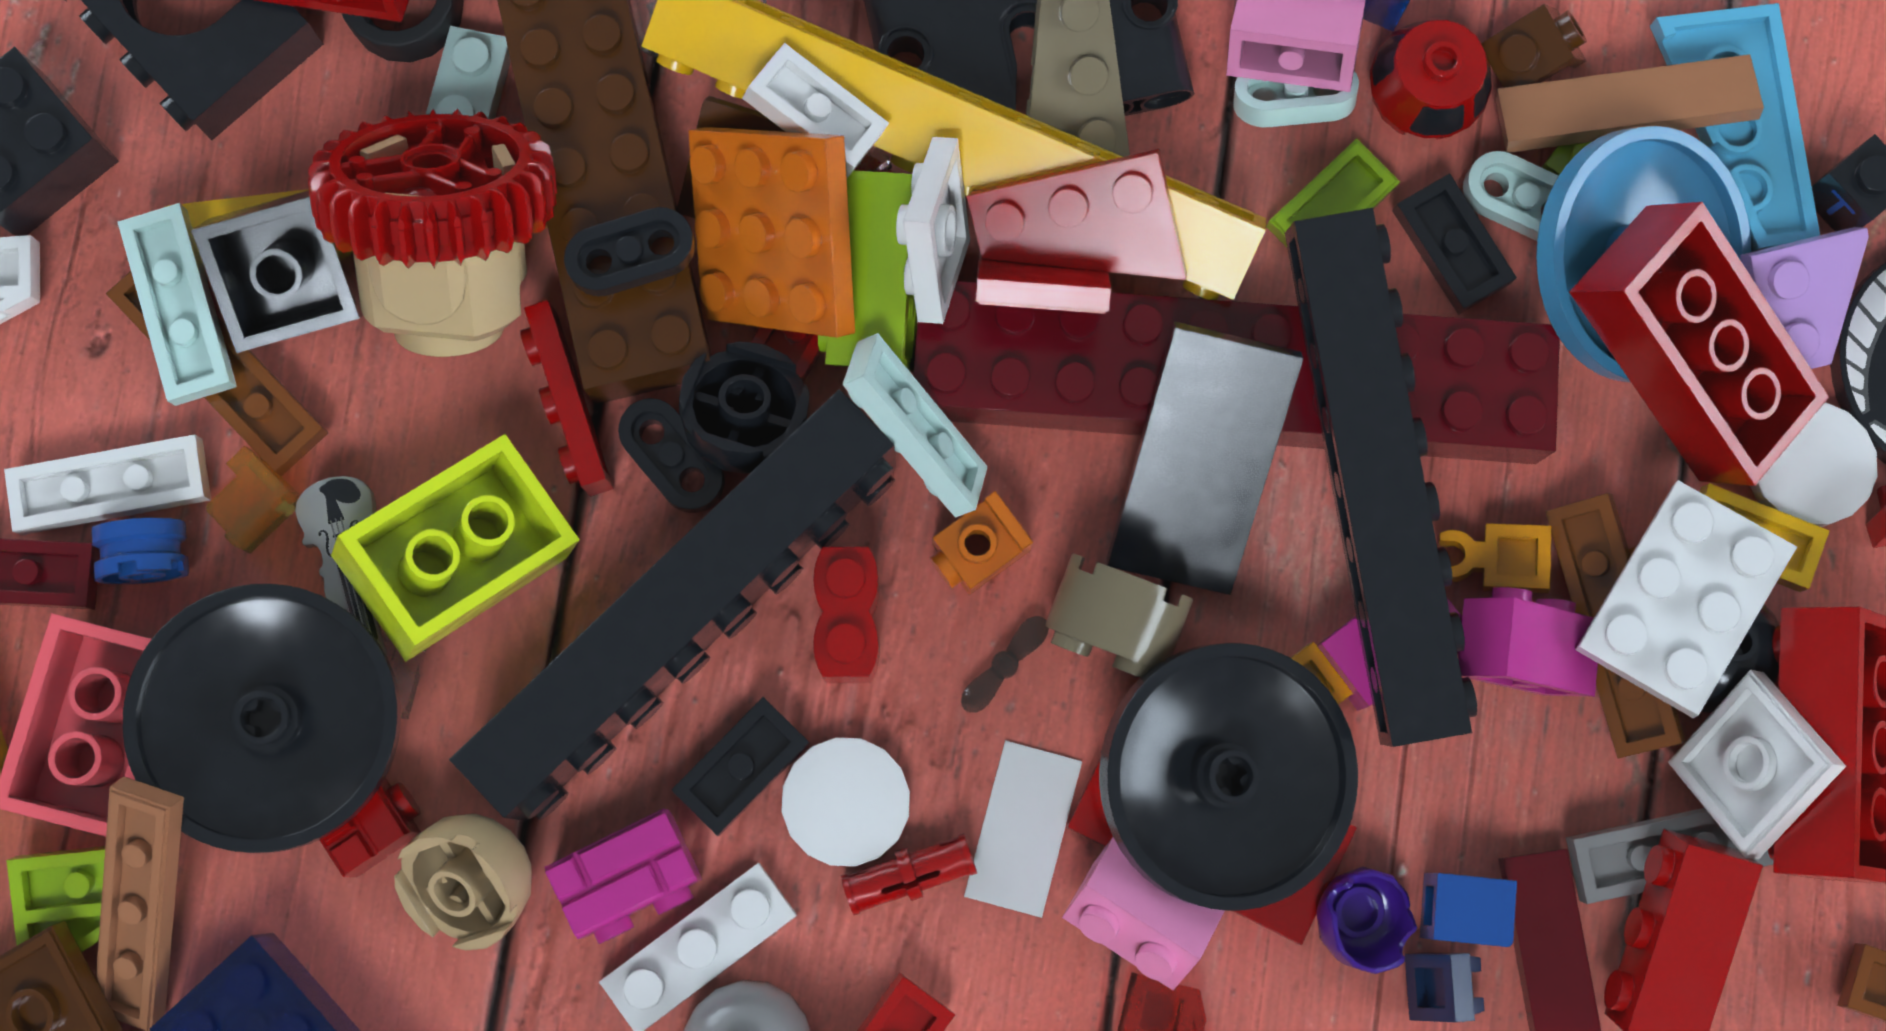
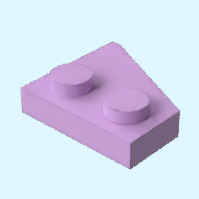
[1740,227,1869,369]

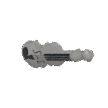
[295,476,398,683]

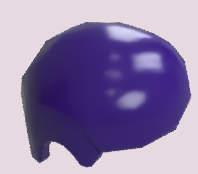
[1316,867,1417,974]

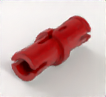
[841,833,978,916]

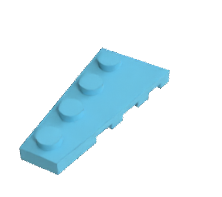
[1650,3,1820,252]

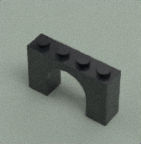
[65,0,324,140]

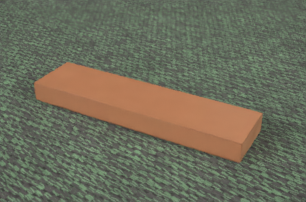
[1495,54,1764,153]
[96,776,184,1031]

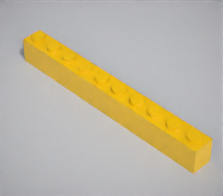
[641,0,1266,300]

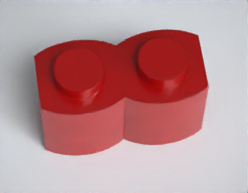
[813,547,880,683]

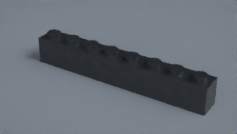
[1285,207,1477,747]

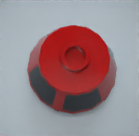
[1370,20,1492,140]

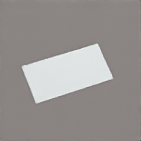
[964,740,1082,918]

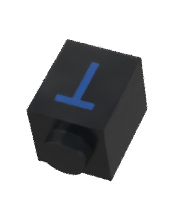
[1812,134,1886,231]

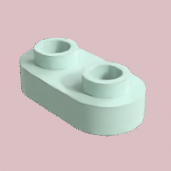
[1233,71,1359,127]
[1463,151,1559,241]

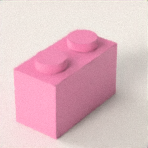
[1226,0,1366,92]
[1062,837,1225,990]

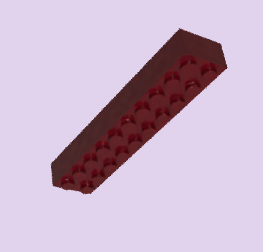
[914,281,1560,464]

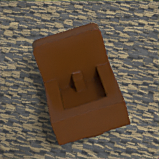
[1481,4,1587,88]

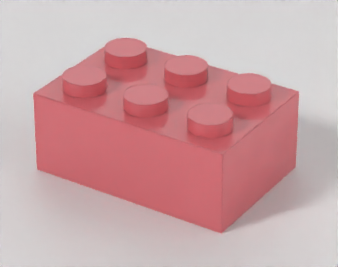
[0,613,152,837]

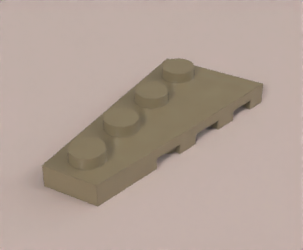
[1026,0,1130,157]

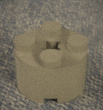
[1045,553,1194,678]

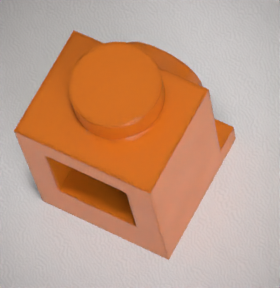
[930,491,1033,595]

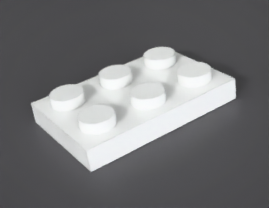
[1575,480,1797,718]

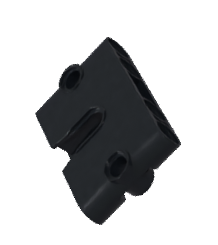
[864,0,1194,116]

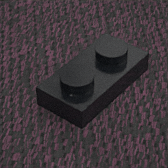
[1392,173,1517,315]
[671,697,810,836]

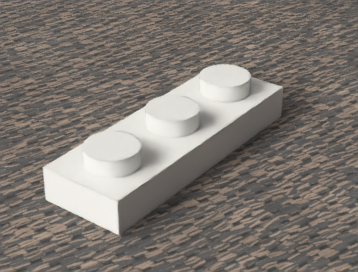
[4,434,211,535]
[599,863,798,1031]

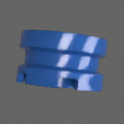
[91,518,189,584]

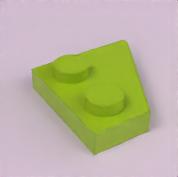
[6,846,105,952]

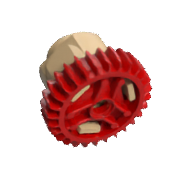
[308,109,557,357]

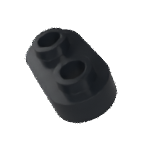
[564,207,695,296]
[618,398,725,513]

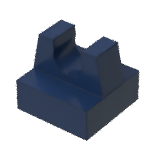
[1405,953,1485,1023]

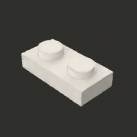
[742,43,889,178]

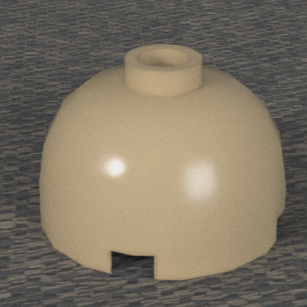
[394,814,532,950]

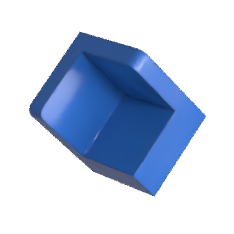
[1420,873,1517,947]

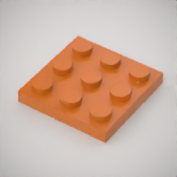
[688,127,855,338]

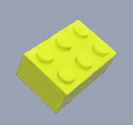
[331,434,580,662]

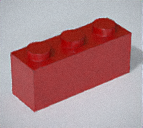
[1604,829,1763,1031]

